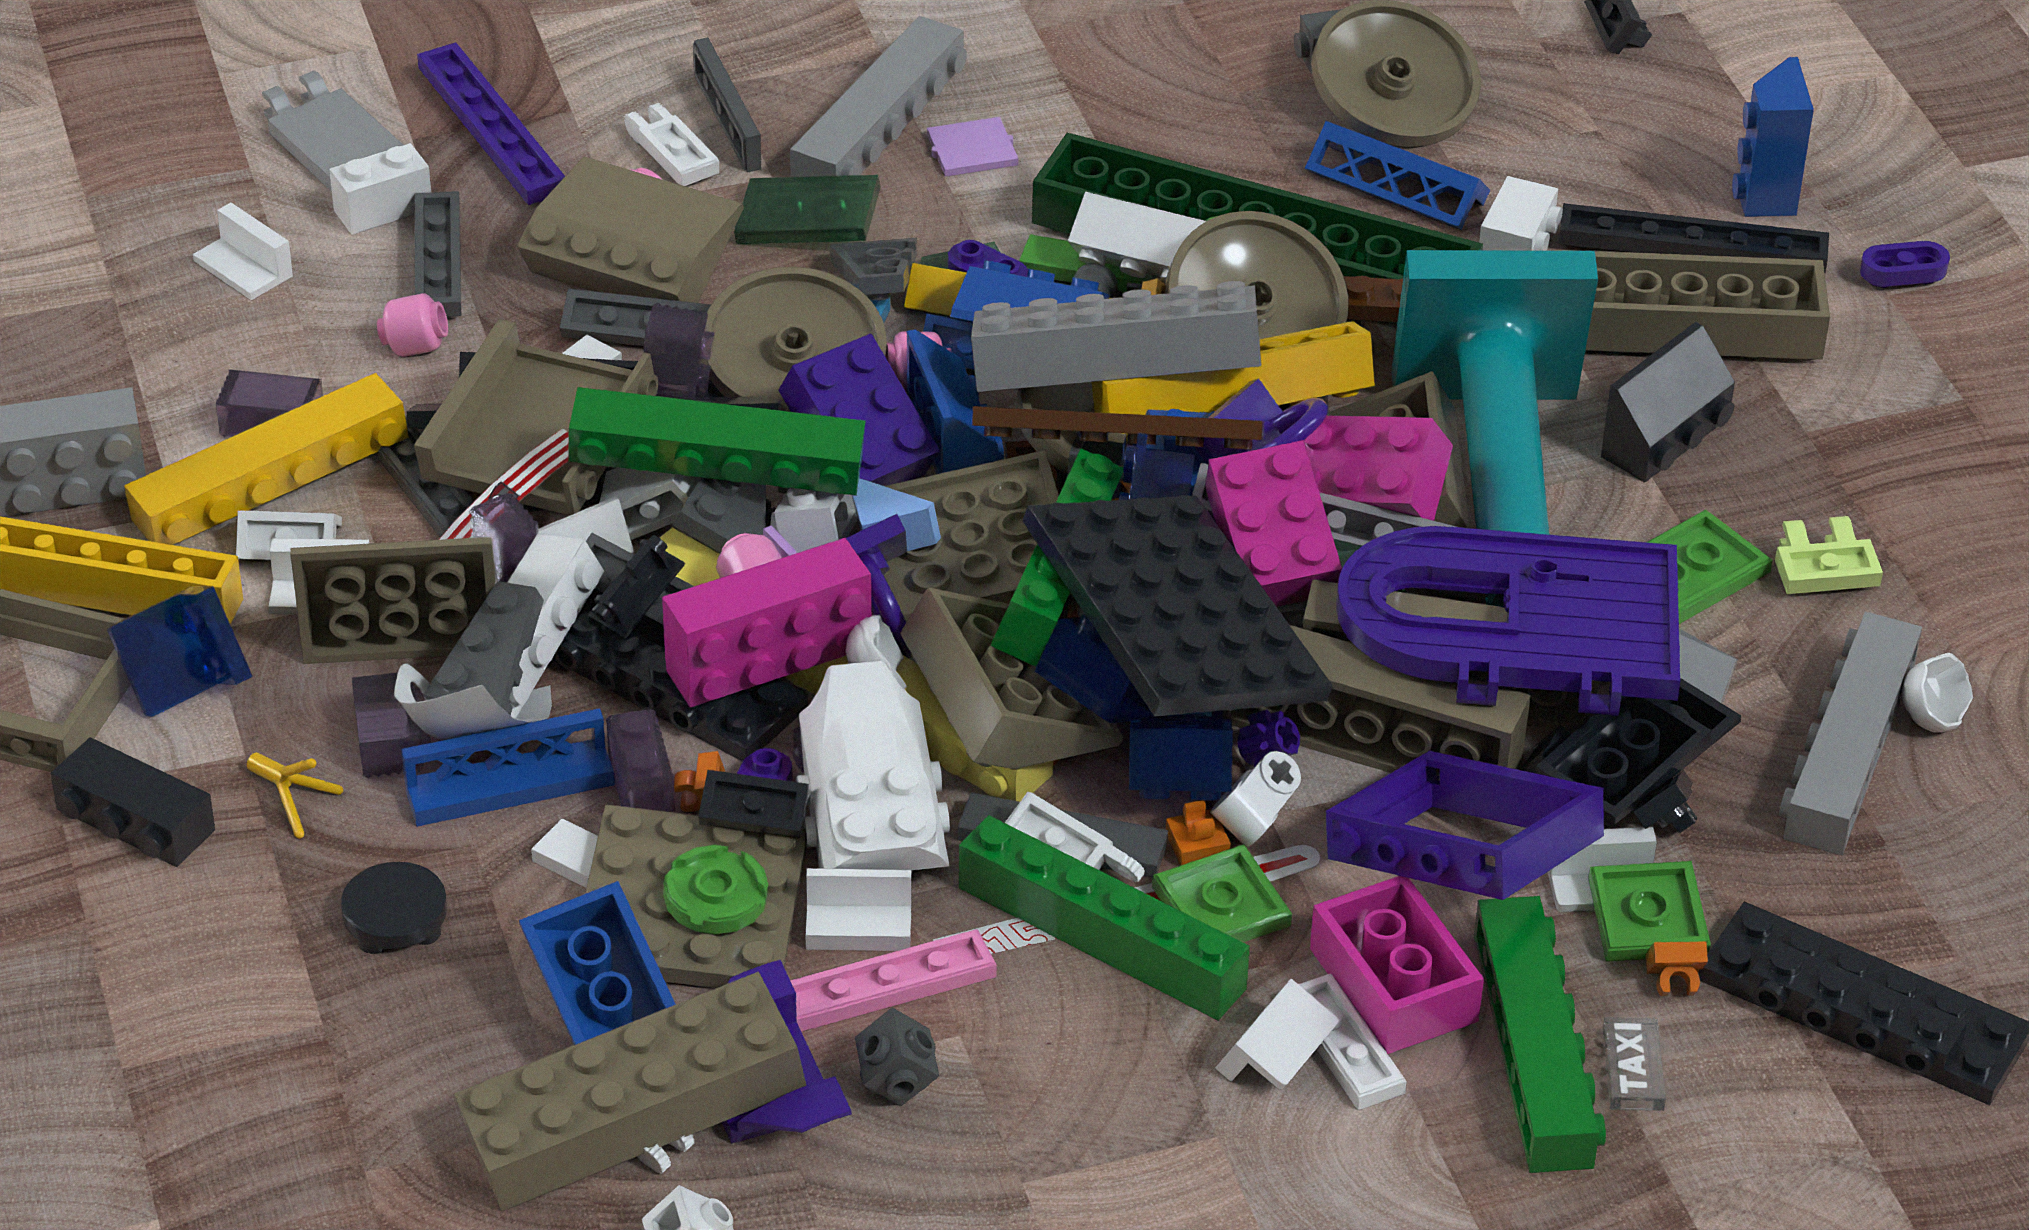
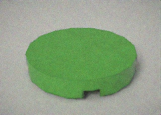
[663,845,768,934]

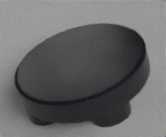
[341,862,447,954]

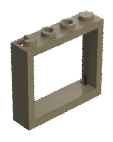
[0,589,148,772]

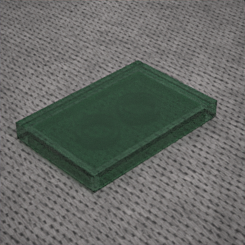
[734,175,881,244]

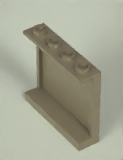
[414,319,658,515]

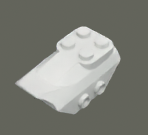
[797,661,950,870]

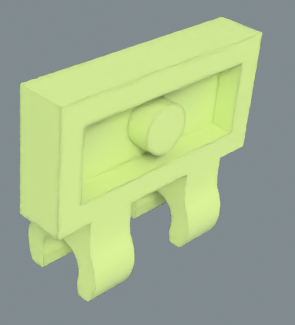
[1775,516,1883,594]

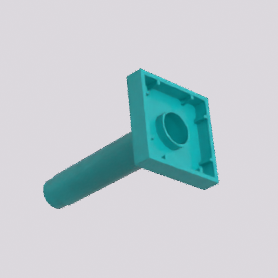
[1391,250,1598,607]

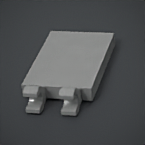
[262,71,403,192]

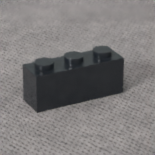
[50,737,215,867]

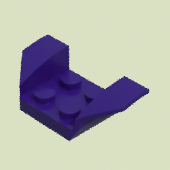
[722,960,852,1144]

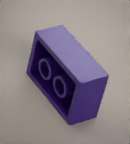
[778,333,940,486]

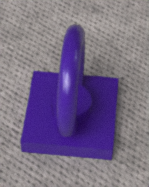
[1195,378,1328,464]
[846,514,912,659]

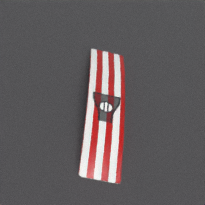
[439,429,569,540]

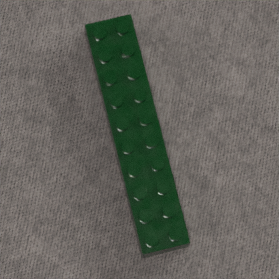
[1032,132,1483,323]

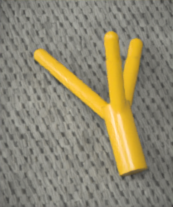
[247,752,343,839]

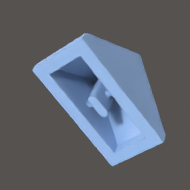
[852,478,941,551]

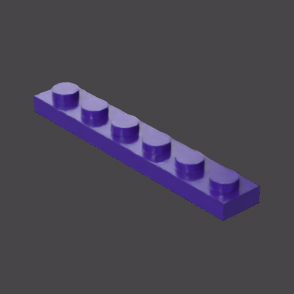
[417,42,565,205]

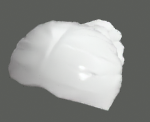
[846,615,907,689]
[1901,653,1973,733]

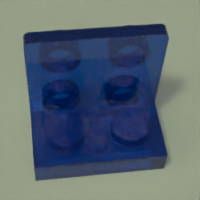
[1119,433,1195,500]
[107,586,253,717]

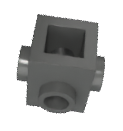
[855,1007,939,1106]

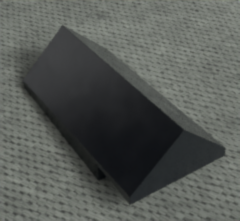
[1535,678,1741,826]

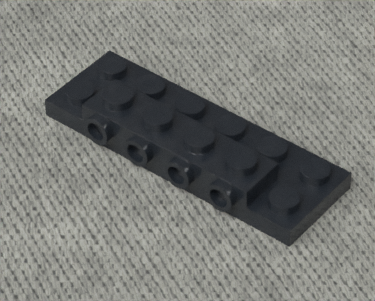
[552,591,808,762]
[1698,901,2029,1105]

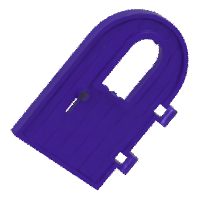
[1336,526,1680,716]

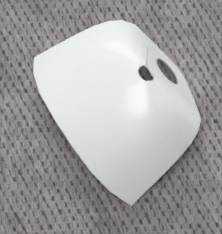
[394,664,552,740]

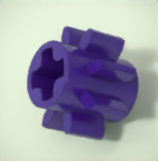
[1237,709,1300,767]

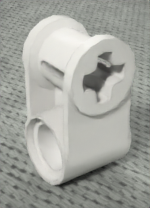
[1210,751,1301,847]

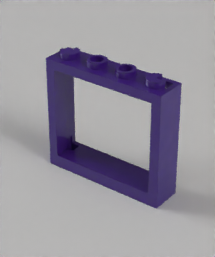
[1326,751,1604,900]

